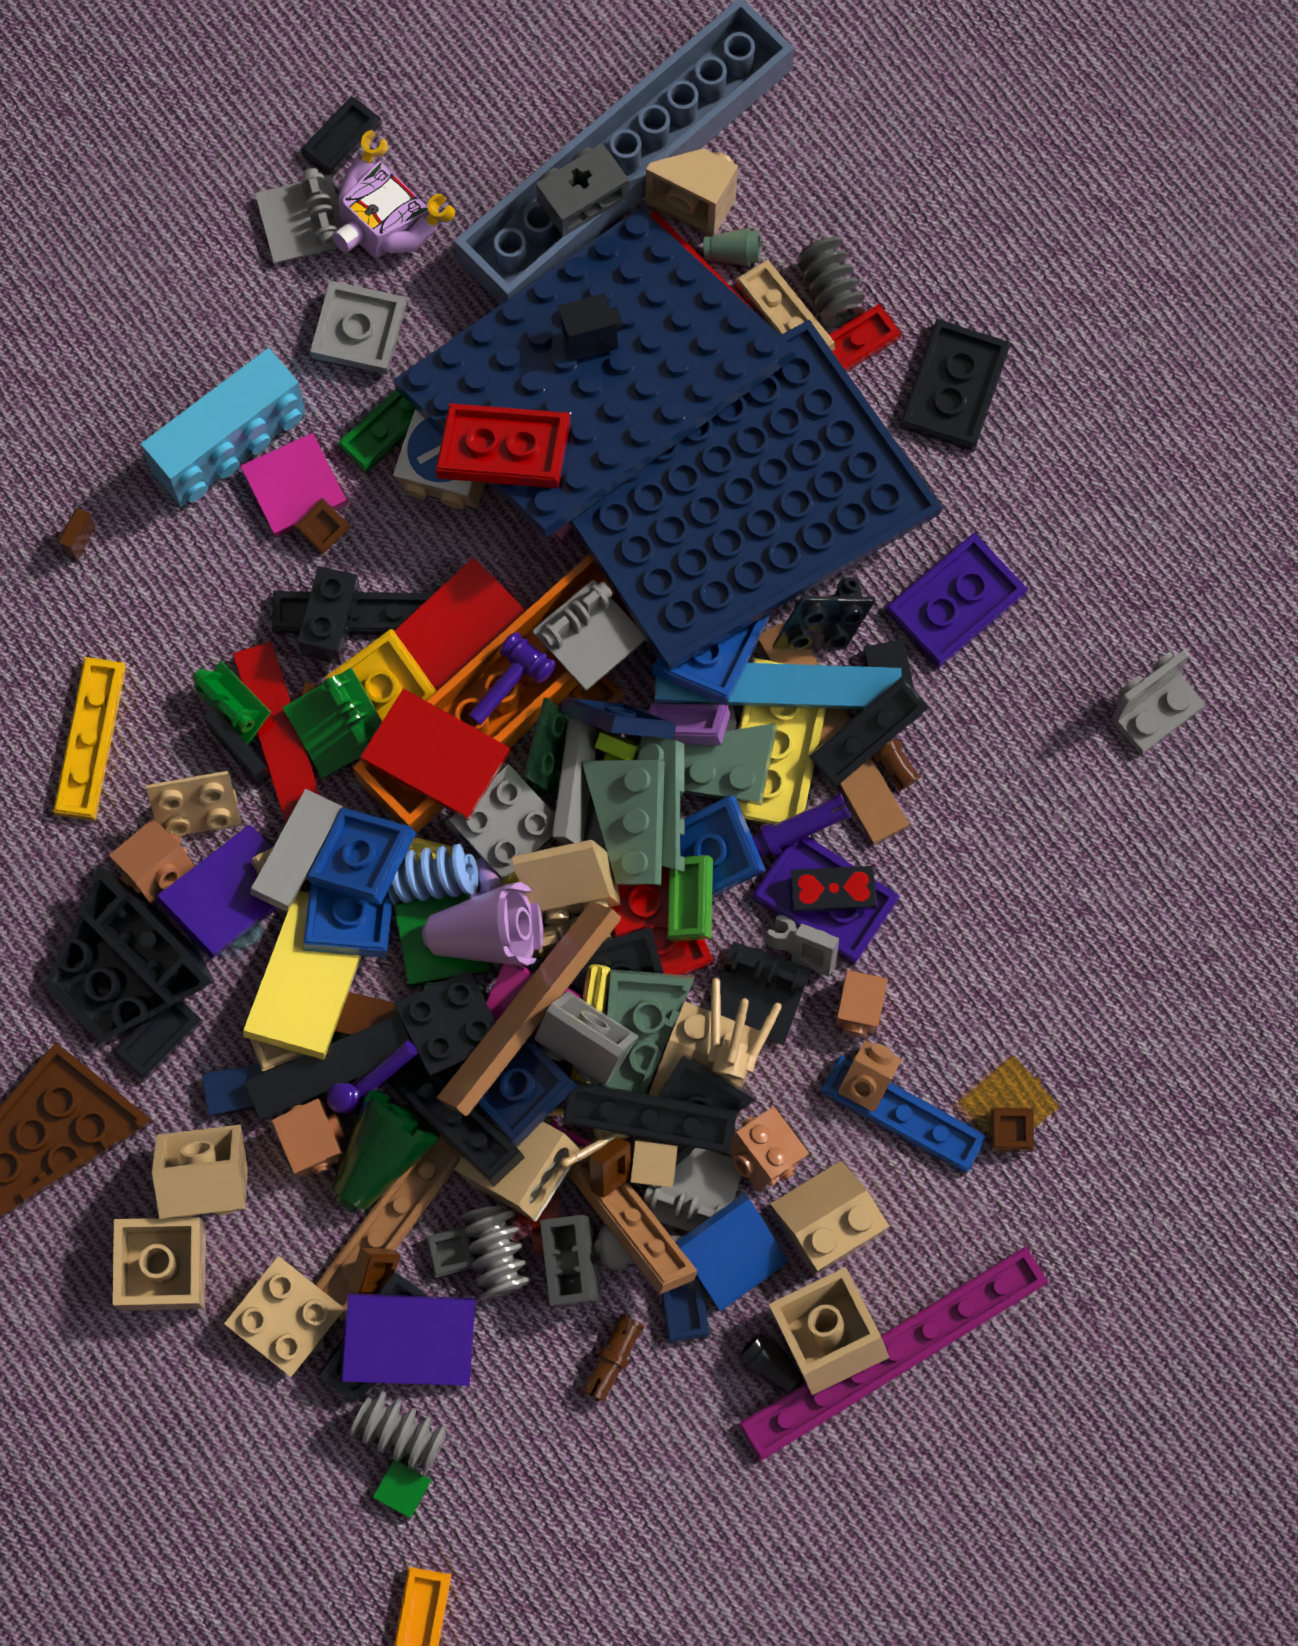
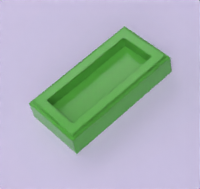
[667,855,713,942]

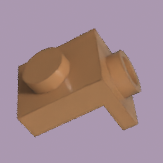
[838,1040,902,1111]

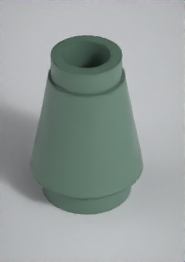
[703,227,761,267]

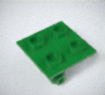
[282,667,382,778]

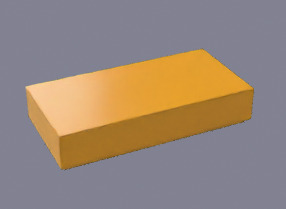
[394,1567,452,1646]

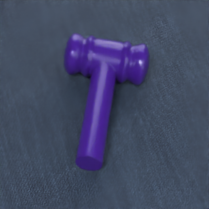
[468,632,555,726]
[327,1041,418,1113]

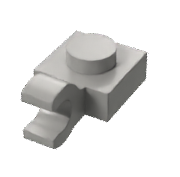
[766,915,839,976]

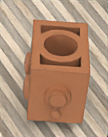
[109,818,195,904]
[272,1099,347,1178]
[730,1106,809,1193]

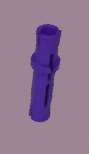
[751,793,852,858]

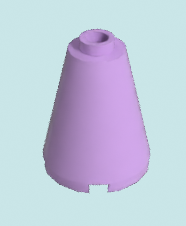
[422,882,543,966]

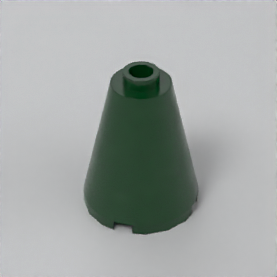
[331,1090,440,1212]

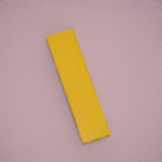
[53,657,126,821]

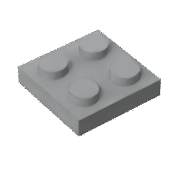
[310,280,407,375]

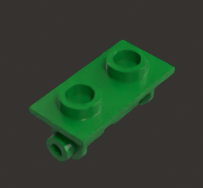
[192,661,271,744]

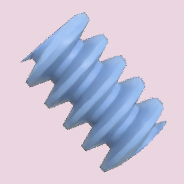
[388,844,479,904]

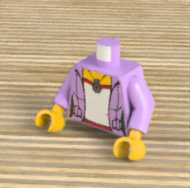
[333,130,455,257]

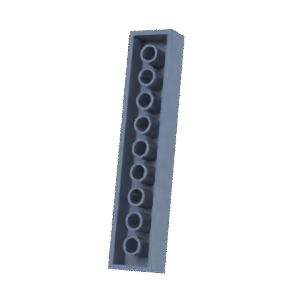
[454,0,794,305]

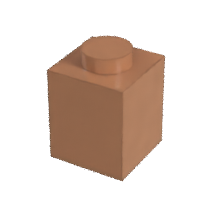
[835,970,888,1038]

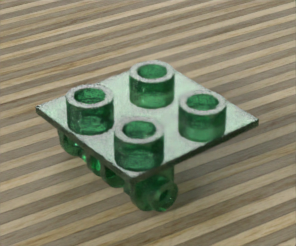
[524,697,572,801]

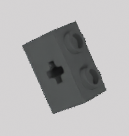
[536,143,629,237]
[540,1215,603,1308]

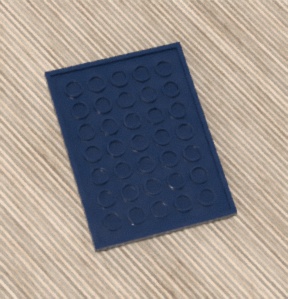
[393,208,795,538]
[568,319,942,671]

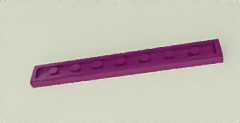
[738,1246,1049,1462]

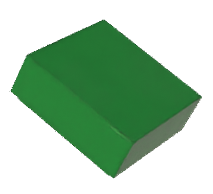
[373,1460,432,1519]

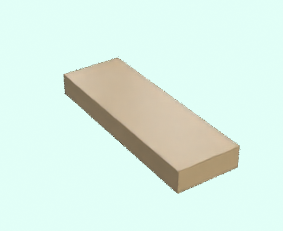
[736,260,835,351]

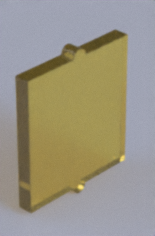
[959,1055,1060,1155]

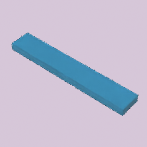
[655,663,901,710]

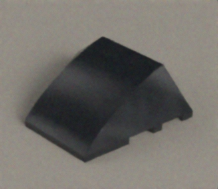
[44,866,215,1044]

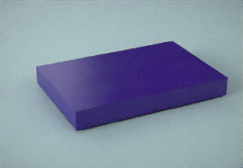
[885,532,1029,669]
[156,824,306,960]
[751,836,900,966]
[340,1293,476,1386]

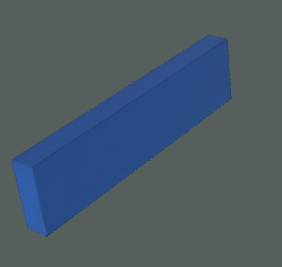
[819,1054,987,1174]

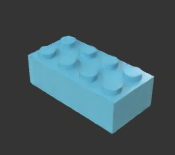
[141,347,306,507]

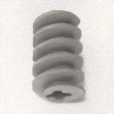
[461,1206,531,1300]
[349,1391,446,1477]

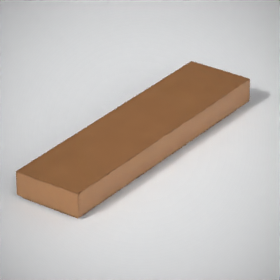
[567,1154,697,1294]

